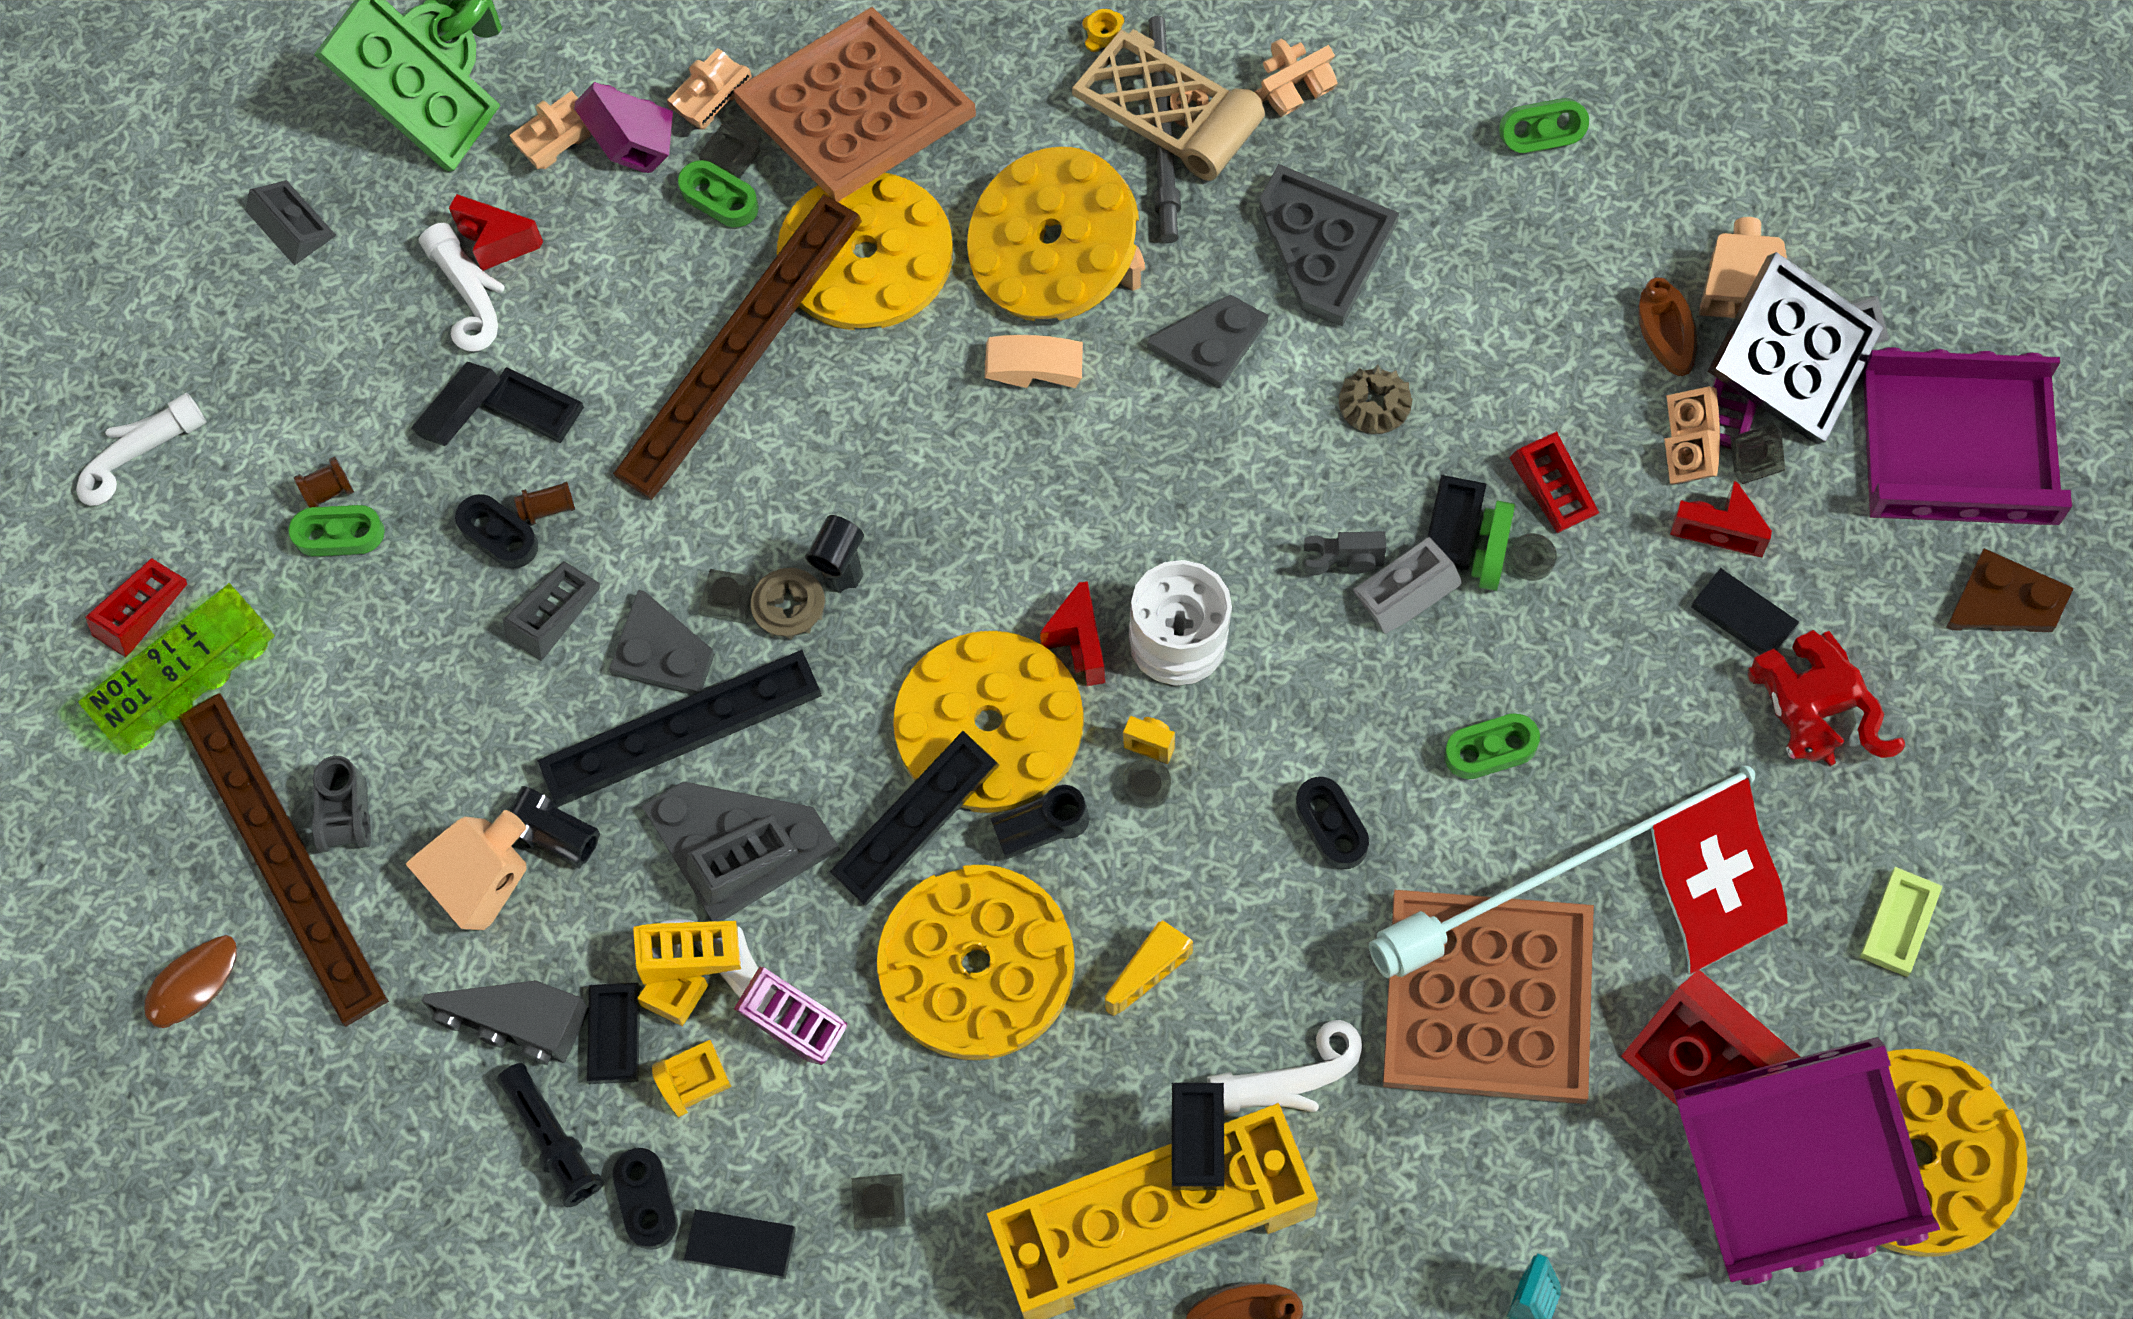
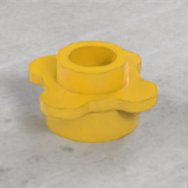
[1082,9,1124,52]

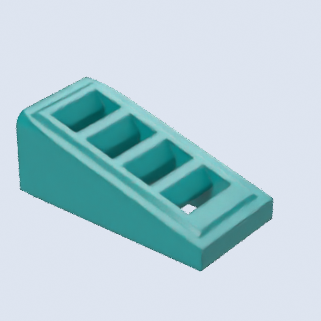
[1507,1253,1561,1319]

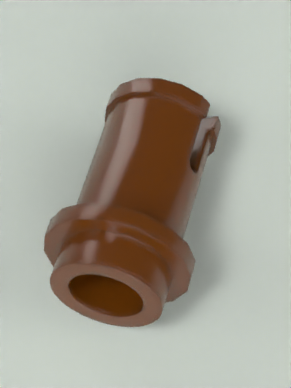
[514,481,575,525]

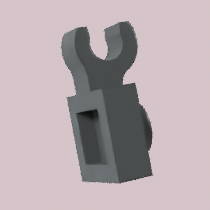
[1304,531,1386,575]

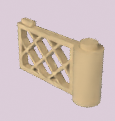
[1072,29,1265,181]

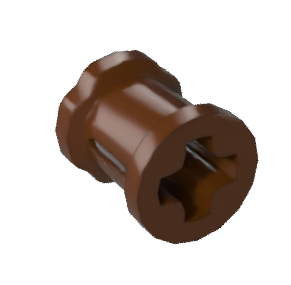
[293,456,354,508]

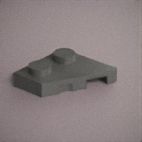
[1147,295,1268,389]
[609,590,715,695]

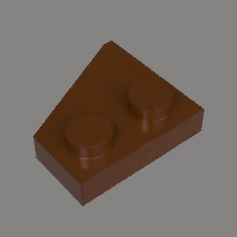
[1946,548,2074,632]

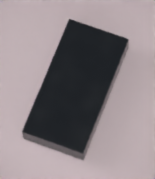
[411,361,501,446]
[482,367,584,443]
[1427,475,1487,571]
[1691,568,1799,655]
[587,982,640,1084]
[1172,1083,1224,1190]
[684,1209,796,1280]

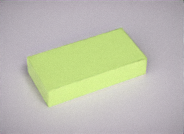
[1859,867,1943,977]

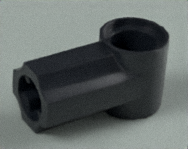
[805,515,864,593]
[990,785,1090,860]
[507,786,601,869]

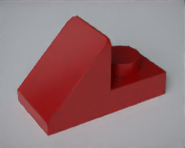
[449,194,543,271]
[1670,481,1772,558]
[1040,581,1105,686]

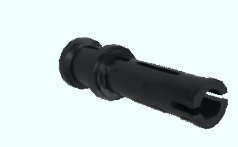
[496,1063,604,1207]

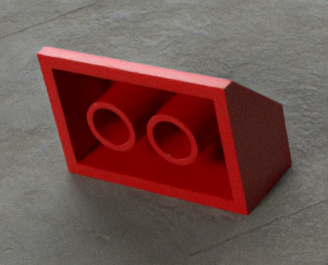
[1621,970,1800,1105]

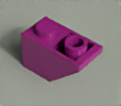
[574,82,673,173]

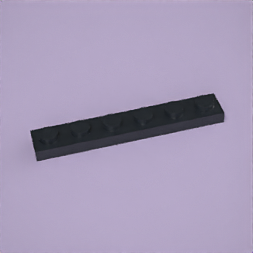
[537,650,822,807]

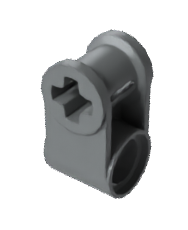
[312,755,371,853]

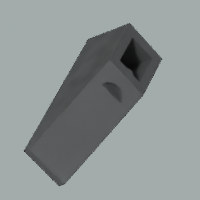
[421,980,589,1065]

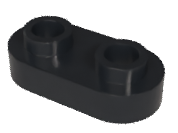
[455,494,538,568]
[1295,777,1369,869]
[613,1148,678,1250]

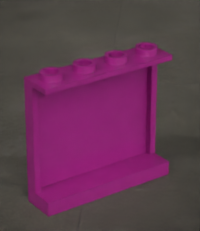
[1862,347,2072,525]
[1673,1037,1940,1285]

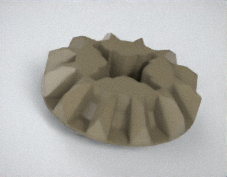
[1339,365,1412,434]
[751,568,826,640]

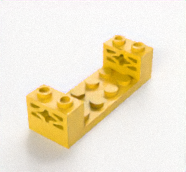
[986,1103,1319,1319]

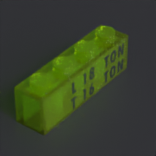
[78,583,275,755]

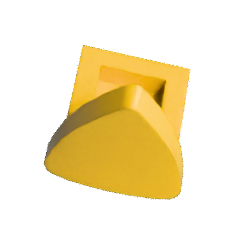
[652,1040,732,1117]

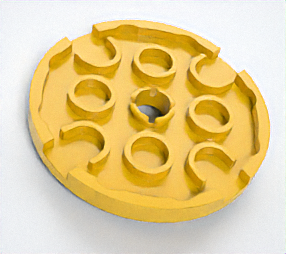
[967,147,1139,321]
[777,173,953,330]
[893,631,1084,813]
[877,865,1075,1060]
[1880,1049,2027,1257]

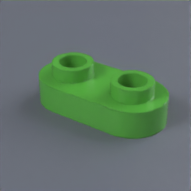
[1499,98,1589,153]
[678,160,759,227]
[1471,500,1515,591]
[289,505,385,556]
[1444,713,1540,779]

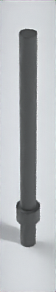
[1148,16,1181,243]

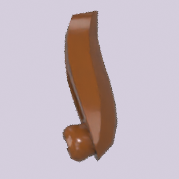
[1638,277,1697,376]
[144,935,237,1028]
[1186,1282,1303,1319]

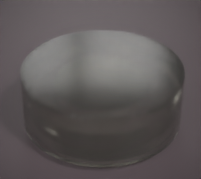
[1508,533,1557,581]
[1123,758,1171,809]

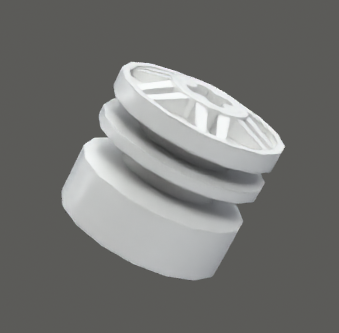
[1128,560,1232,686]

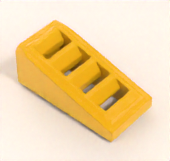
[1105,920,1193,1016]
[633,921,741,985]

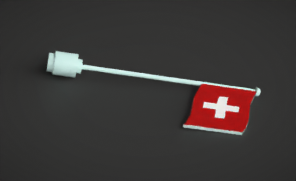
[1369,766,1788,978]

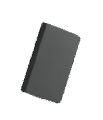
[245,180,336,266]

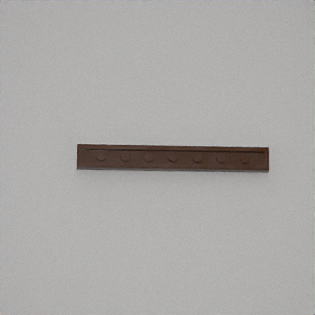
[613,194,862,500]
[178,693,389,1027]

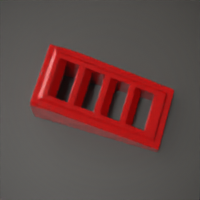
[1509,431,1600,534]
[85,558,187,658]

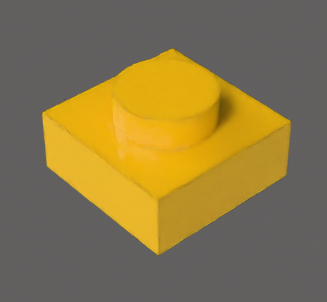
[1123,716,1175,764]
[637,976,708,1027]

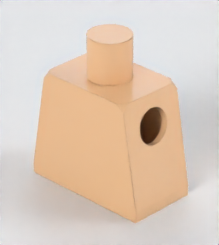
[1699,217,1787,318]
[406,810,526,930]

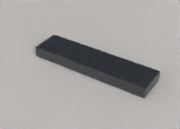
[829,731,1000,906]

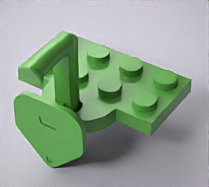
[314,0,502,171]

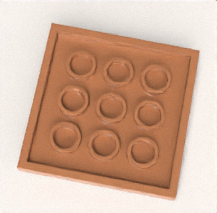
[733,7,976,202]
[1383,890,1594,1104]

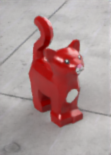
[1747,630,1905,767]

